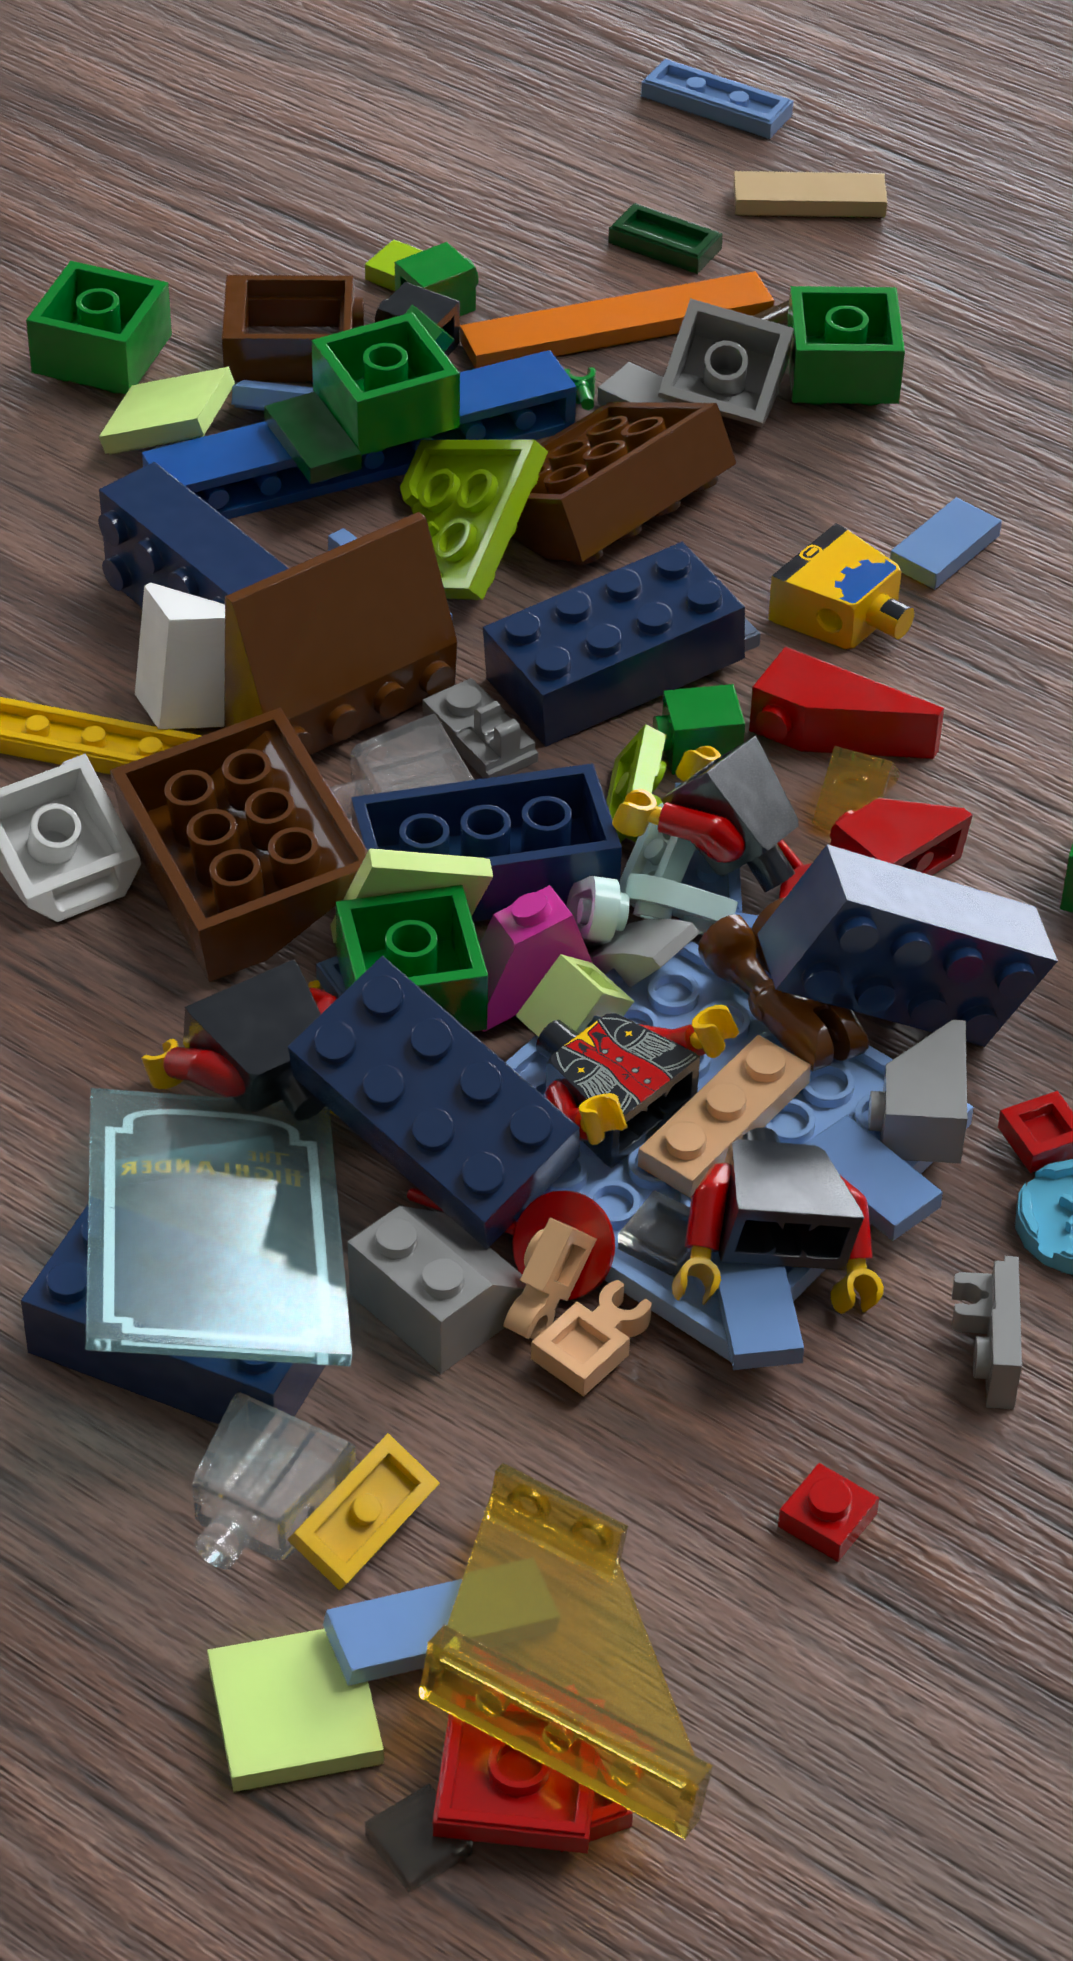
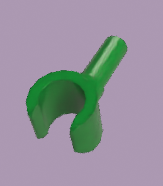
[564,367,596,410]

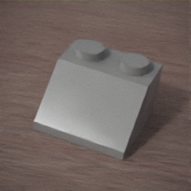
[658,298,794,427]
[348,1205,526,1374]

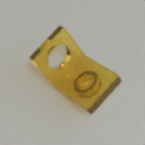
[812,746,900,831]

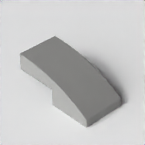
[588,919,700,988]

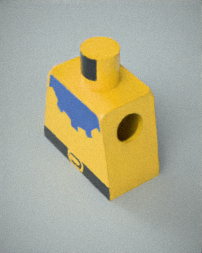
[768,523,914,649]

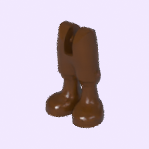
[698,898,869,1071]

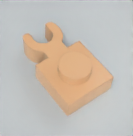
[503,1218,597,1339]
[531,1280,652,1396]

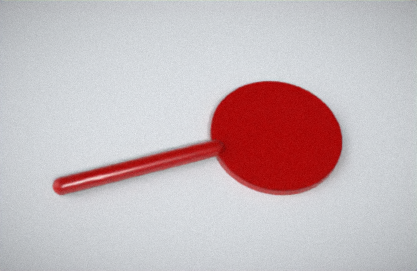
[407,1188,615,1300]

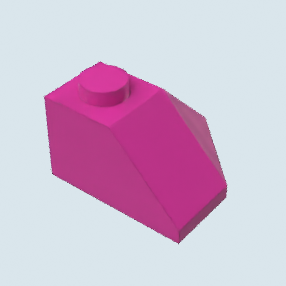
[479,885,592,1032]

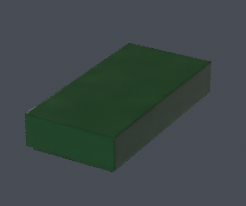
[608,203,723,274]
[264,391,362,484]

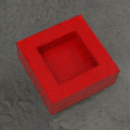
[998,1090,1073,1173]
[778,1463,879,1562]

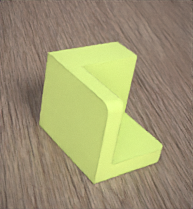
[516,954,634,1037]

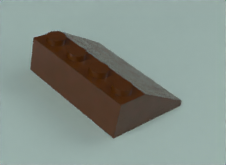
[511,402,737,566]
[224,512,458,755]
[110,707,368,982]

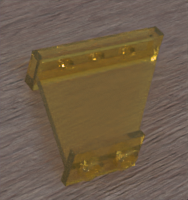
[419,1463,713,1839]

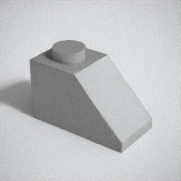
[868,1020,967,1164]

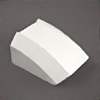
[0,753,141,922]

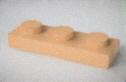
[638,1035,811,1198]

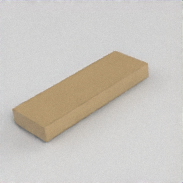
[733,171,887,218]

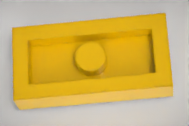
[287,1433,440,1591]

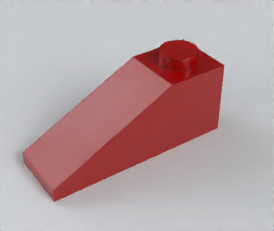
[749,646,944,759]

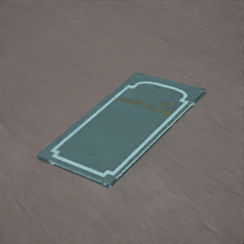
[85,1088,352,1366]

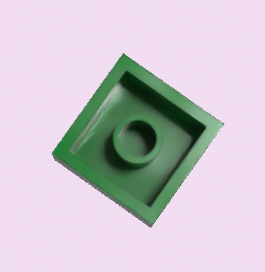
[26,261,172,394]
[787,286,905,406]
[312,312,460,455]
[336,885,488,1032]

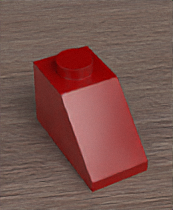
[830,798,973,875]

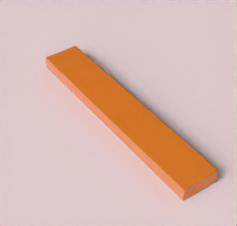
[460,271,774,369]

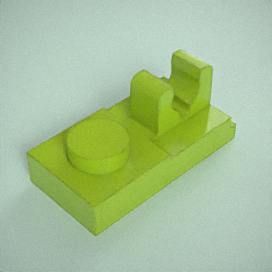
[606,724,666,843]

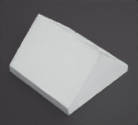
[135,582,225,729]

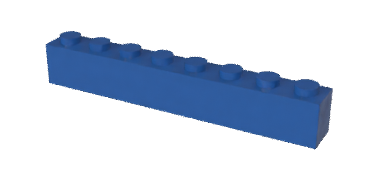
[142,350,576,520]

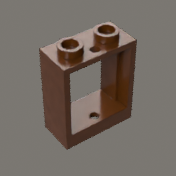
[222,275,364,382]

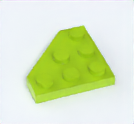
[400,440,548,600]

